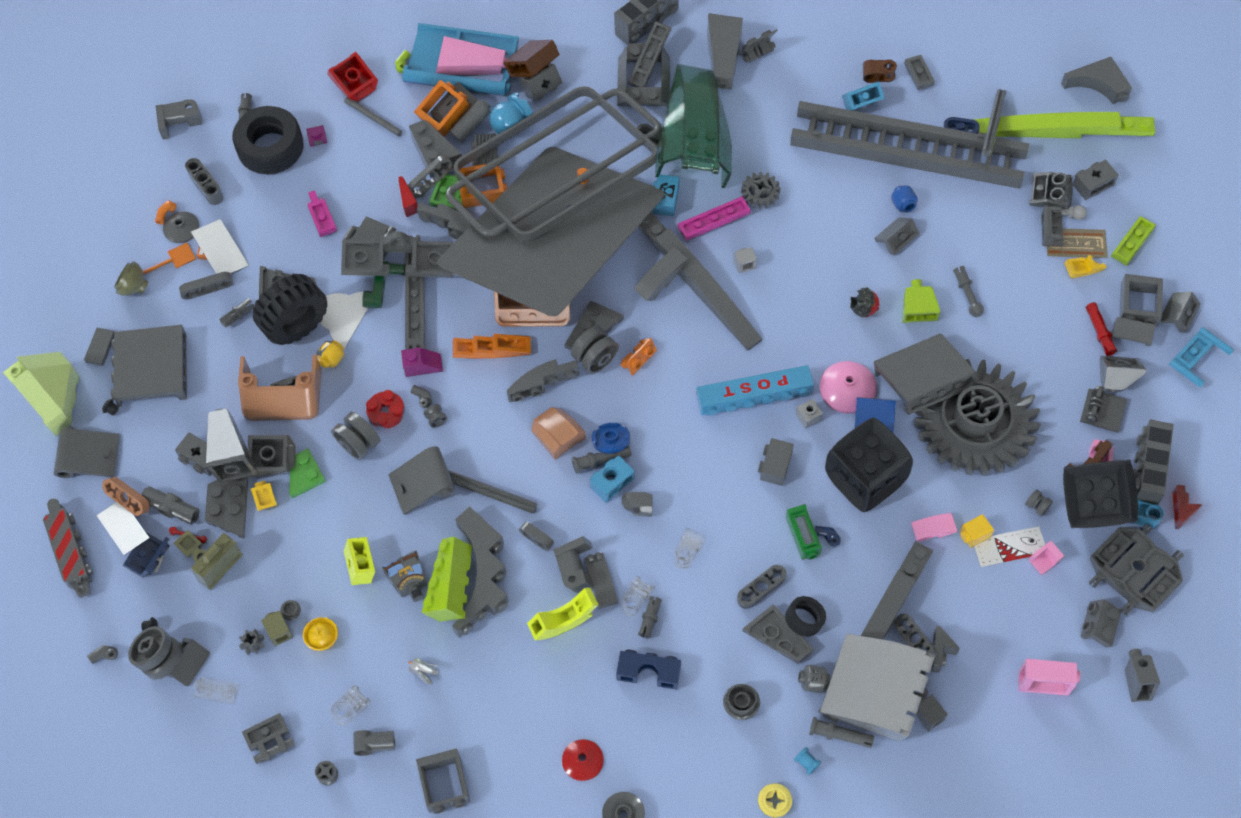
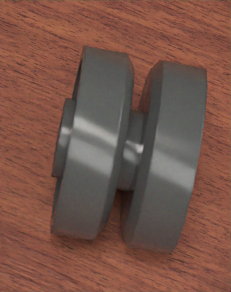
[571,326,619,374]
[331,411,381,461]
[128,626,183,680]

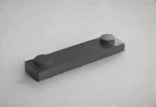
[628,21,672,87]

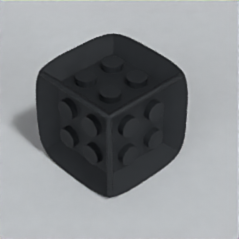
[825,417,913,512]
[1063,459,1138,529]

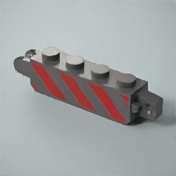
[43,498,93,598]

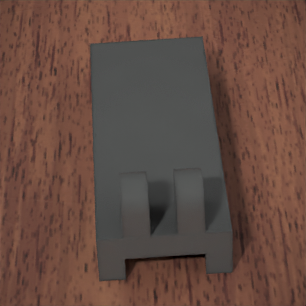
[584,552,618,609]

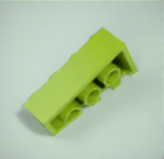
[421,536,472,622]

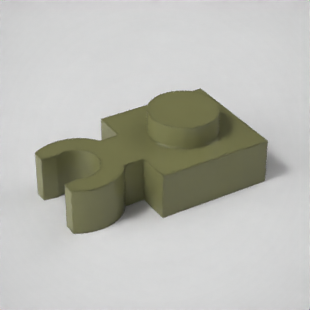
[173,530,206,562]

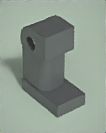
[155,99,203,140]
[553,536,594,593]

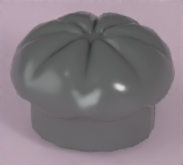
[723,684,760,720]

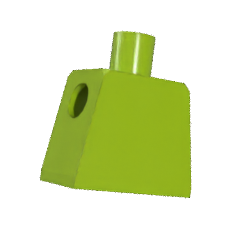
[902,279,940,323]

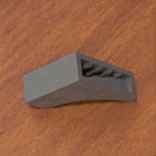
[1061,57,1132,104]

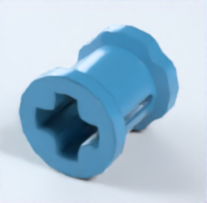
[794,747,821,775]

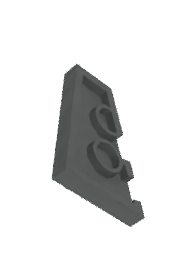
[564,301,624,350]
[742,604,814,664]

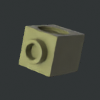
[261,611,293,647]

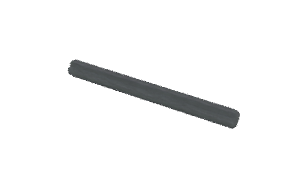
[982,89,1006,157]
[448,470,537,513]

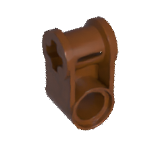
[863,59,897,83]

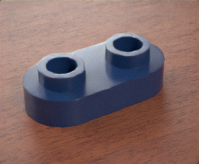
[944,117,979,134]

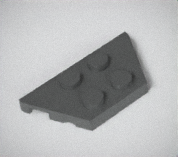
[205,476,248,539]

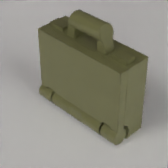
[191,533,243,590]

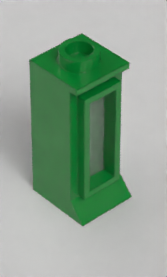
[786,504,822,560]

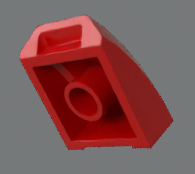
[327,51,378,102]

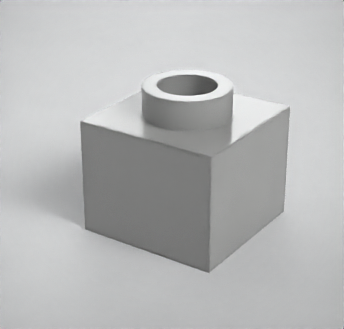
[734,247,757,273]
[796,399,823,429]

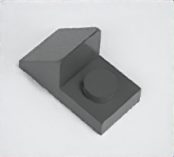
[931,626,960,672]

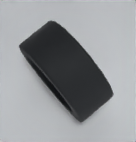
[785,596,826,637]

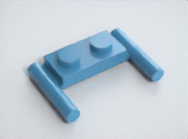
[1169,327,1234,388]

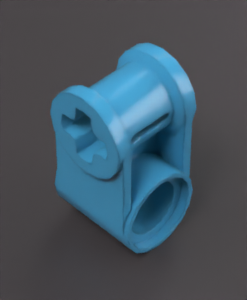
[1129,499,1164,529]

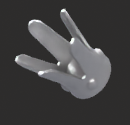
[408,658,438,685]

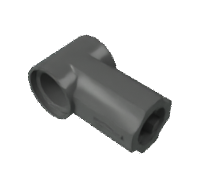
[353,730,395,756]

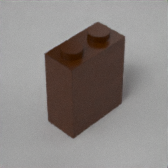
[504,40,560,77]

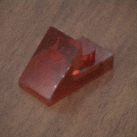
[1172,485,1202,529]

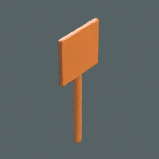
[143,243,196,274]

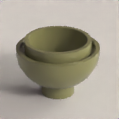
[114,261,148,296]

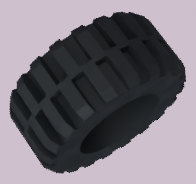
[253,274,327,345]

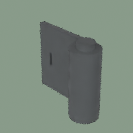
[429,82,491,143]
[53,426,119,478]
[388,446,455,515]

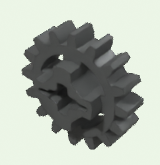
[741,172,781,209]

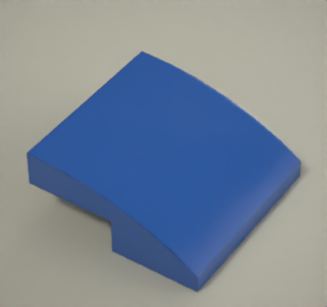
[854,397,896,433]

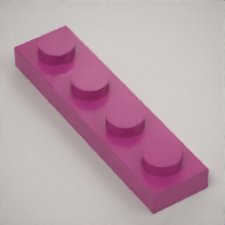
[677,196,751,241]

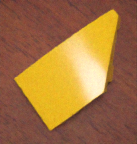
[1064,255,1107,278]

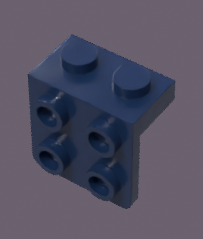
[122,532,170,578]

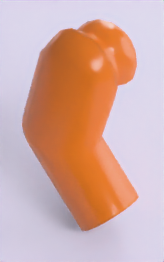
[155,200,177,225]

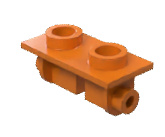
[620,338,657,376]

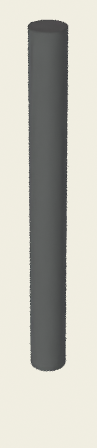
[344,97,402,137]

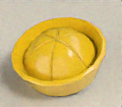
[303,617,338,651]

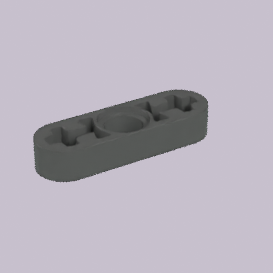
[408,155,453,198]
[179,272,233,300]
[737,565,786,609]
[894,614,937,660]

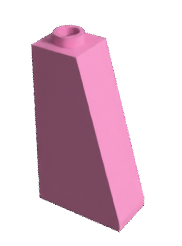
[436,36,507,75]

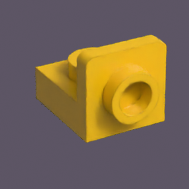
[251,480,277,511]

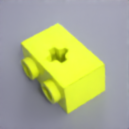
[343,537,375,585]

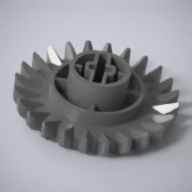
[914,359,1041,476]

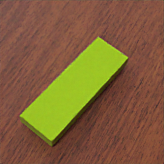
[1111,216,1156,266]

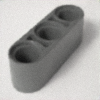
[185,158,223,205]

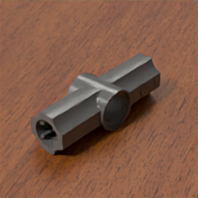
[142,486,200,525]

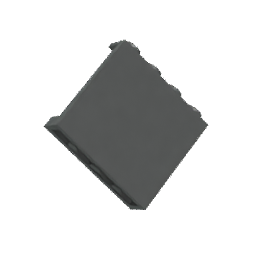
[111,324,187,407]
[874,333,977,415]

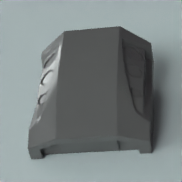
[1029,172,1073,209]

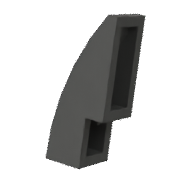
[634,247,689,301]

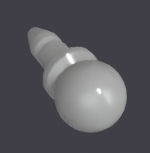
[1053,205,1087,220]

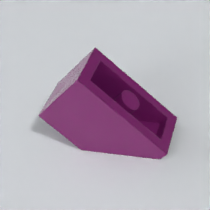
[401,347,443,377]

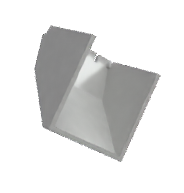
[819,634,935,742]

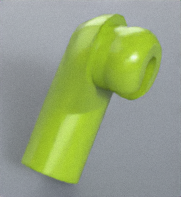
[395,50,411,73]

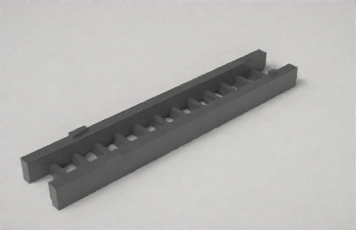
[790,101,1029,189]

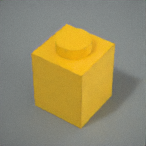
[960,514,994,548]

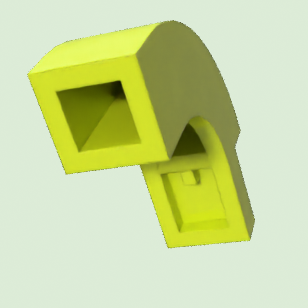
[527,588,599,641]

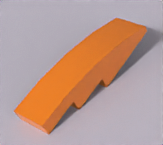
[452,334,531,359]

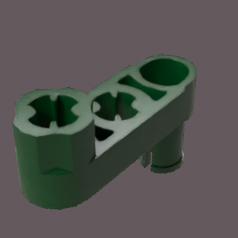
[362,261,405,308]

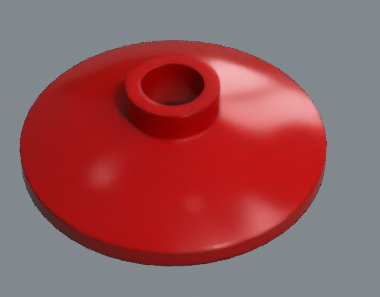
[562,739,604,781]

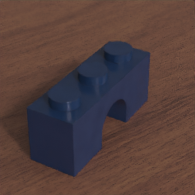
[616,649,681,690]

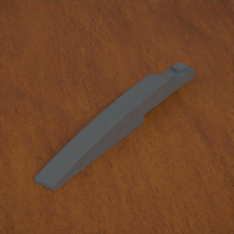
[638,212,762,351]
[818,541,933,723]

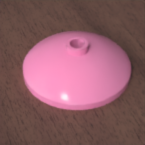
[819,361,877,414]

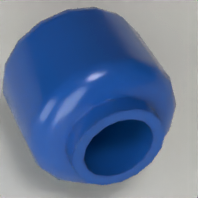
[891,185,918,213]

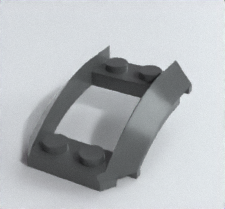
[617,43,670,106]

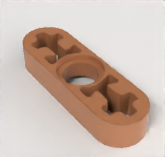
[102,477,149,516]

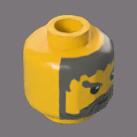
[316,340,345,368]

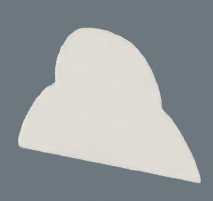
[319,291,368,349]

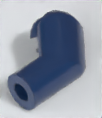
[814,525,841,546]

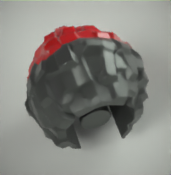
[850,287,880,317]

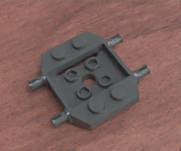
[1089,524,1184,615]

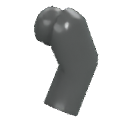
[411,385,432,408]
[87,645,118,664]

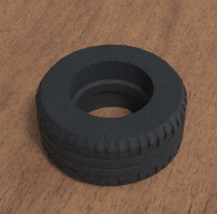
[232,106,304,174]

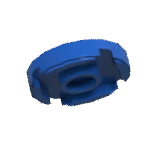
[591,423,630,454]

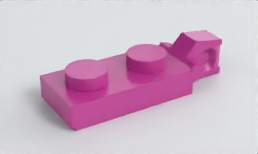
[307,190,337,237]

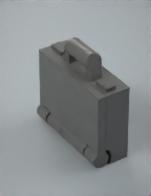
[343,216,396,260]

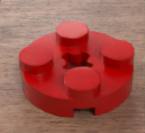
[366,390,405,428]

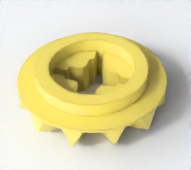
[758,783,792,818]

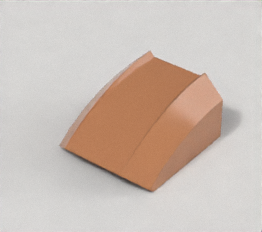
[531,407,586,460]

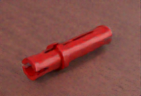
[1085,302,1118,356]

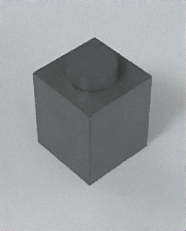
[914,695,948,732]

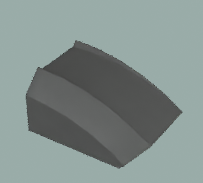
[248,435,296,477]

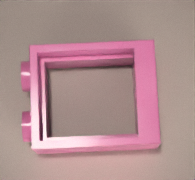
[1019,658,1081,696]

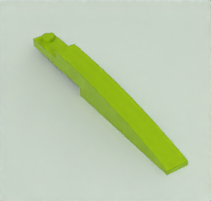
[973,112,1156,139]

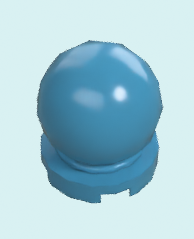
[489,92,533,134]

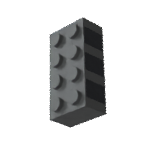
[614,0,679,45]
[1134,419,1174,505]

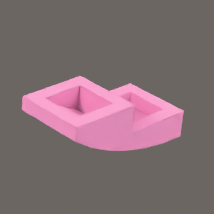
[911,513,958,543]

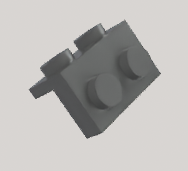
[1080,599,1121,647]

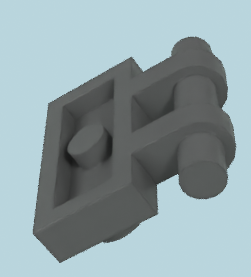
[242,713,295,764]

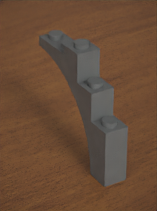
[452,506,509,638]

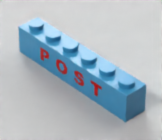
[696,365,814,416]

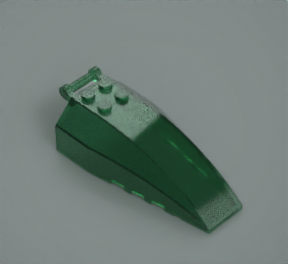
[655,64,732,188]

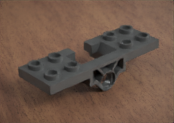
[341,231,454,277]

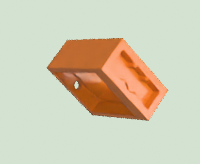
[414,80,471,137]
[460,164,507,208]

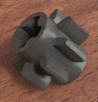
[239,629,265,655]

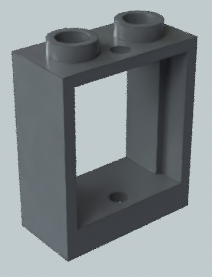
[1119,274,1163,326]
[416,748,470,814]

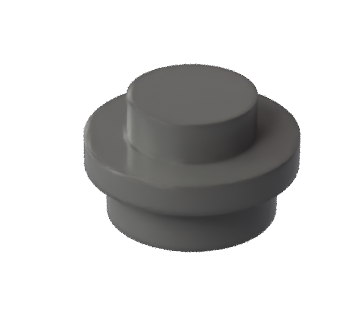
[280,600,301,620]

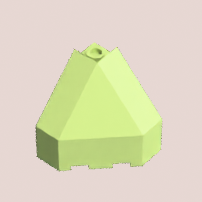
[3,352,79,436]

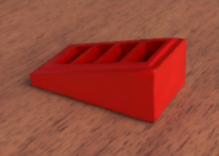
[398,176,418,217]

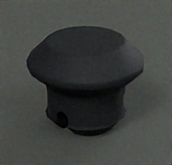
[102,399,119,415]
[141,617,158,631]

